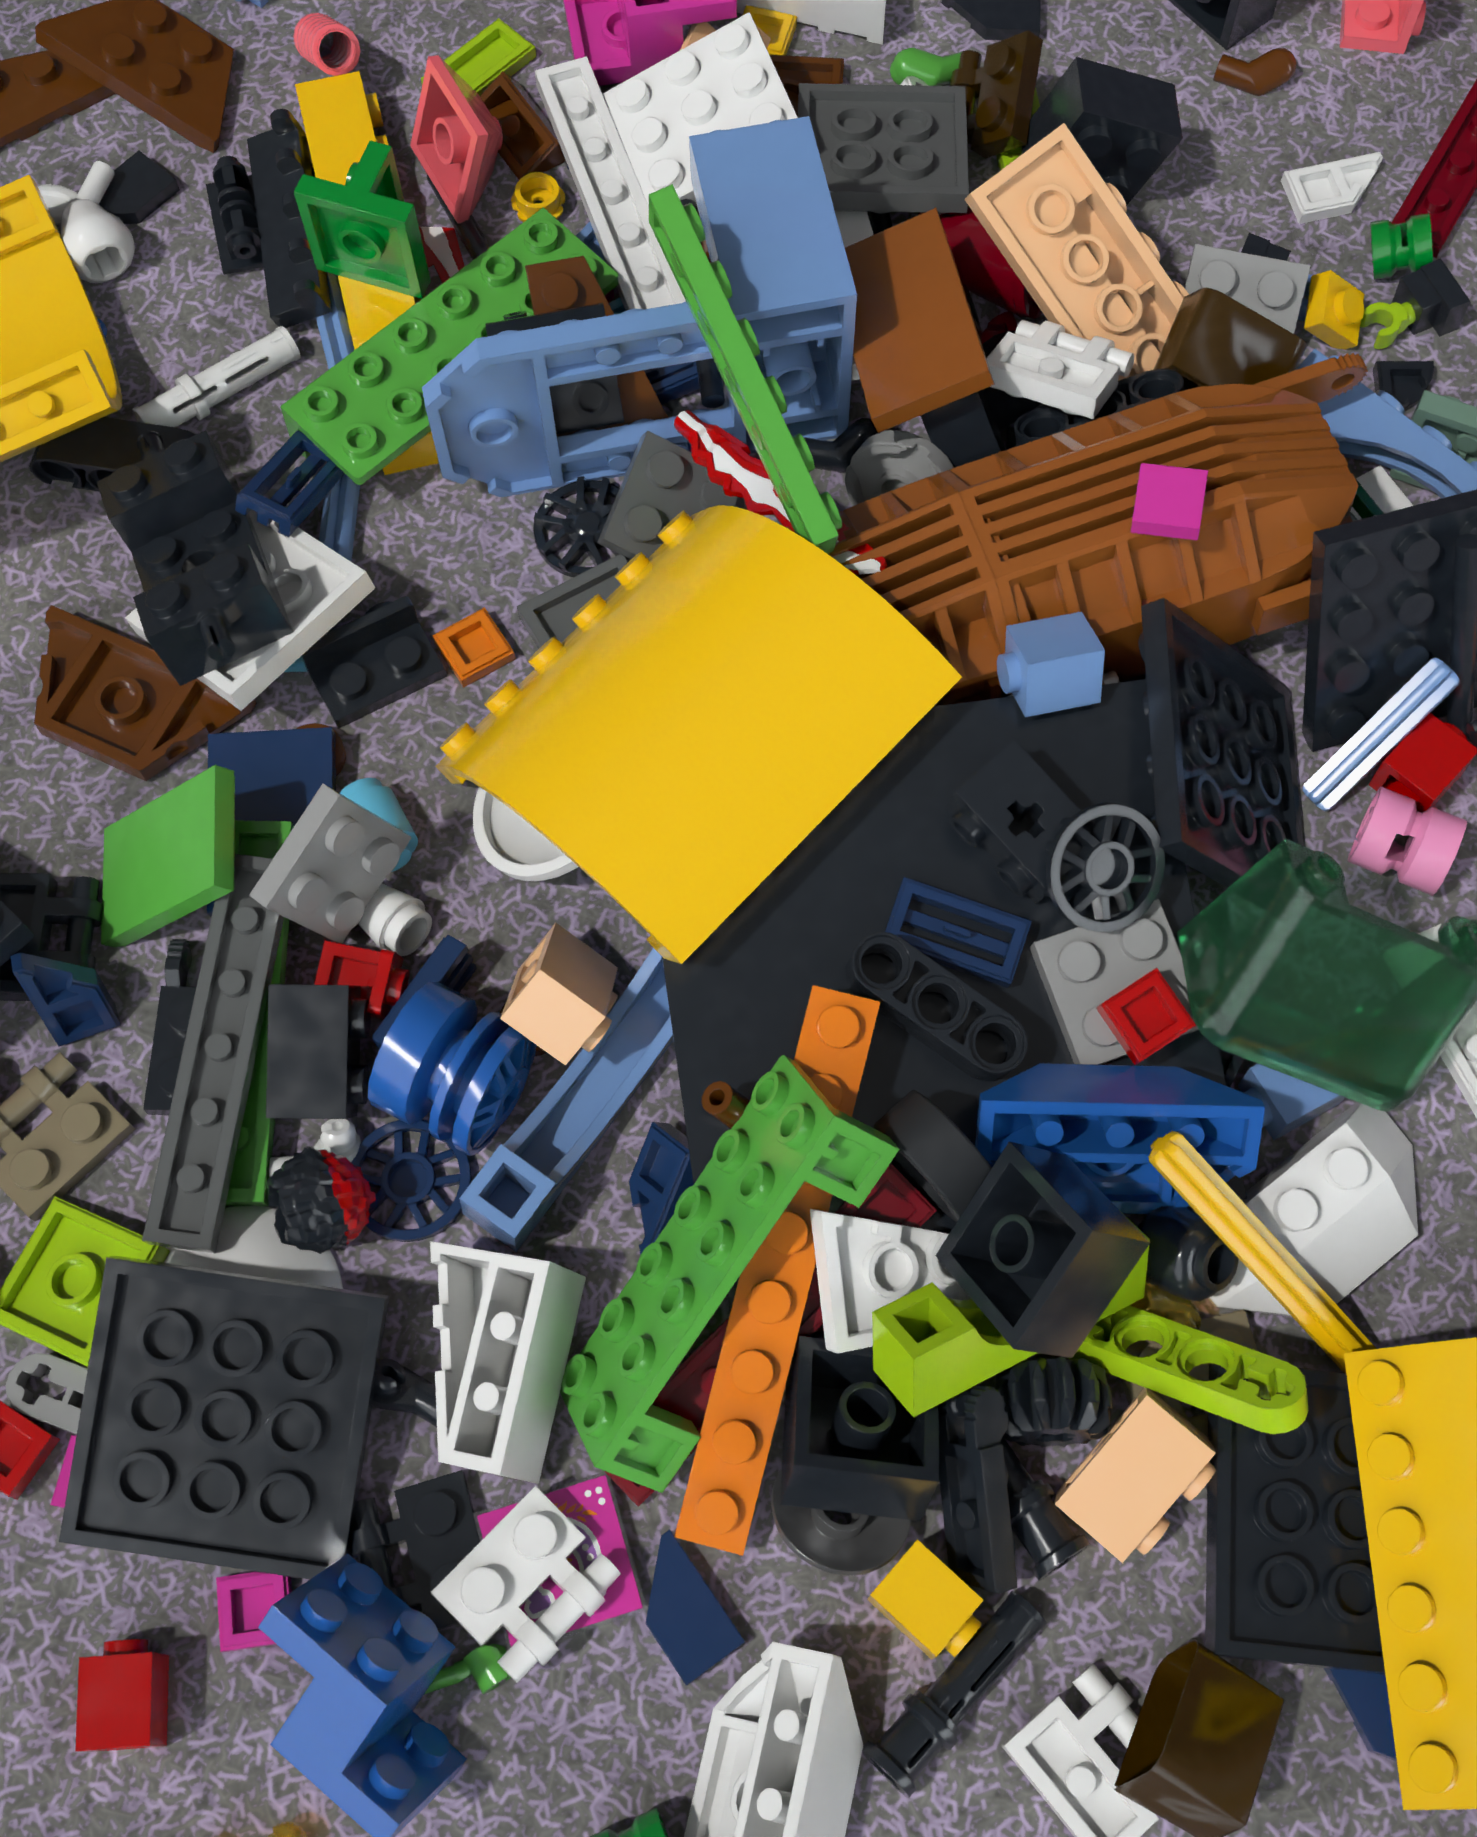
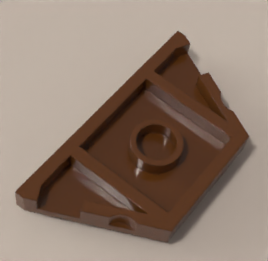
[35,0,234,153]
[34,605,257,781]

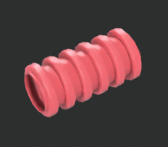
[293,12,361,76]

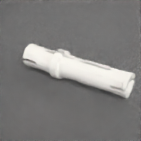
[132,326,301,427]

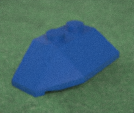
[975,1063,1265,1214]

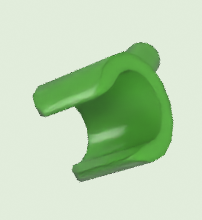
[424,1644,511,1695]

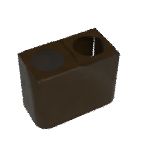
[1153,288,1307,390]
[1114,1640,1285,1837]

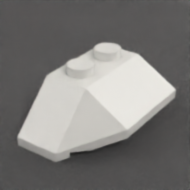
[1208,1093,1418,1316]
[684,1642,863,1837]

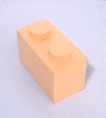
[500,923,618,1066]
[1055,1387,1216,1563]

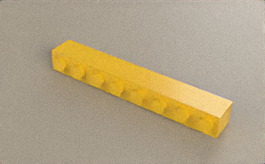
[295,71,439,475]

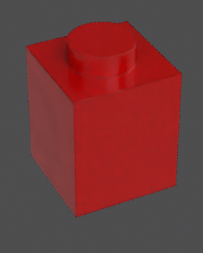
[1369,713,1477,813]
[75,1639,169,1752]

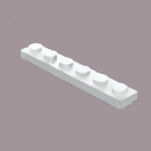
[535,56,686,311]

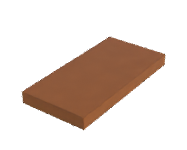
[845,208,995,433]

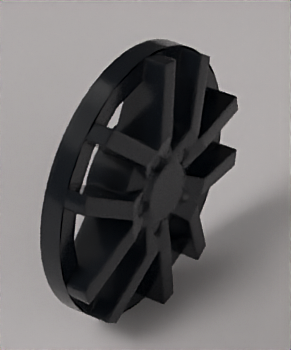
[533,476,631,577]
[1044,802,1165,932]

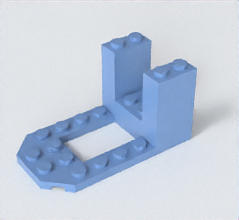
[422,116,857,497]

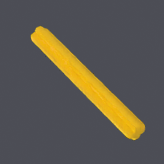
[1148,1131,1377,1374]

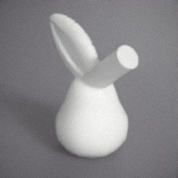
[37,161,135,283]

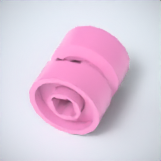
[1348,786,1467,896]

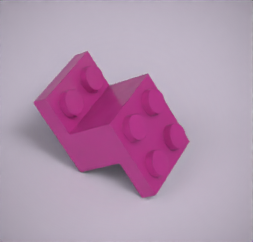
[563,0,737,86]

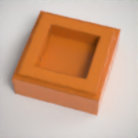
[432,607,516,688]

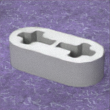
[5,1353,88,1435]

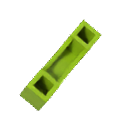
[872,1210,1150,1418]

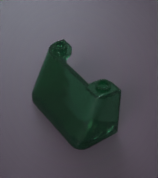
[1177,838,1477,1112]

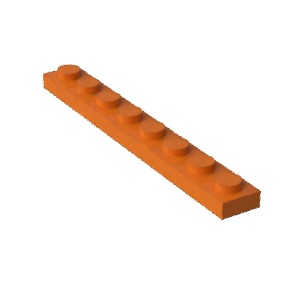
[674,985,880,1556]

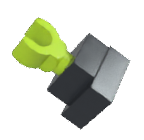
[1360,258,1470,349]

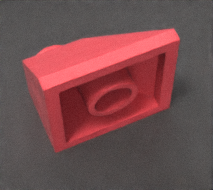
[410,55,503,224]

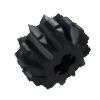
[996,1356,1113,1448]

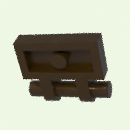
[950,30,1043,158]

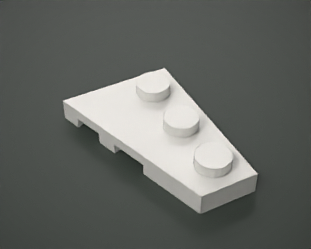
[810,1209,971,1354]

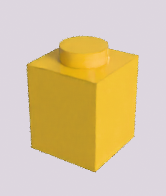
[867,1539,983,1660]

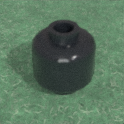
[1138,1206,1239,1301]

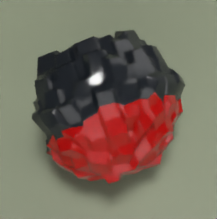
[266,1146,376,1254]

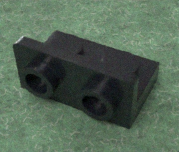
[301,596,447,729]

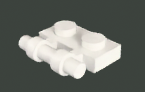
[987,320,1135,419]
[431,1486,621,1683]
[1001,1663,1159,1837]

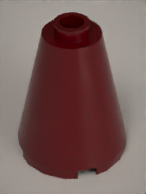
[910,205,1043,319]

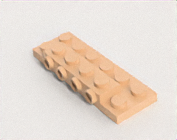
[964,123,1189,381]

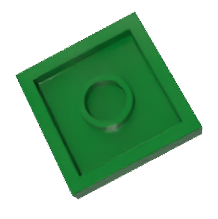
[294,141,431,299]

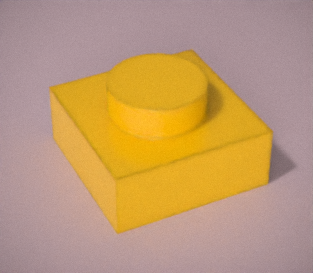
[1304,270,1365,350]

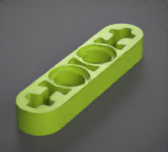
[1067,1305,1309,1434]

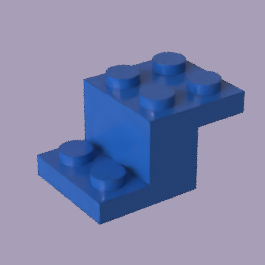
[258,1554,467,1837]

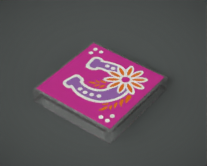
[473,1472,648,1650]

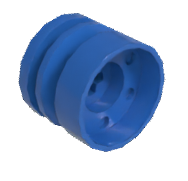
[368,982,537,1156]

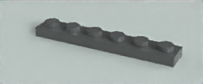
[142,854,284,1254]

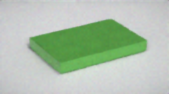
[101,765,235,947]

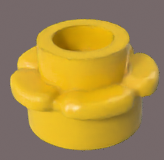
[511,172,566,222]

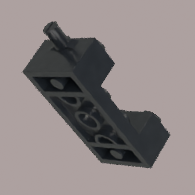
[97,430,294,686]

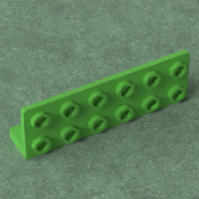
[280,207,619,485]
[560,1055,900,1493]

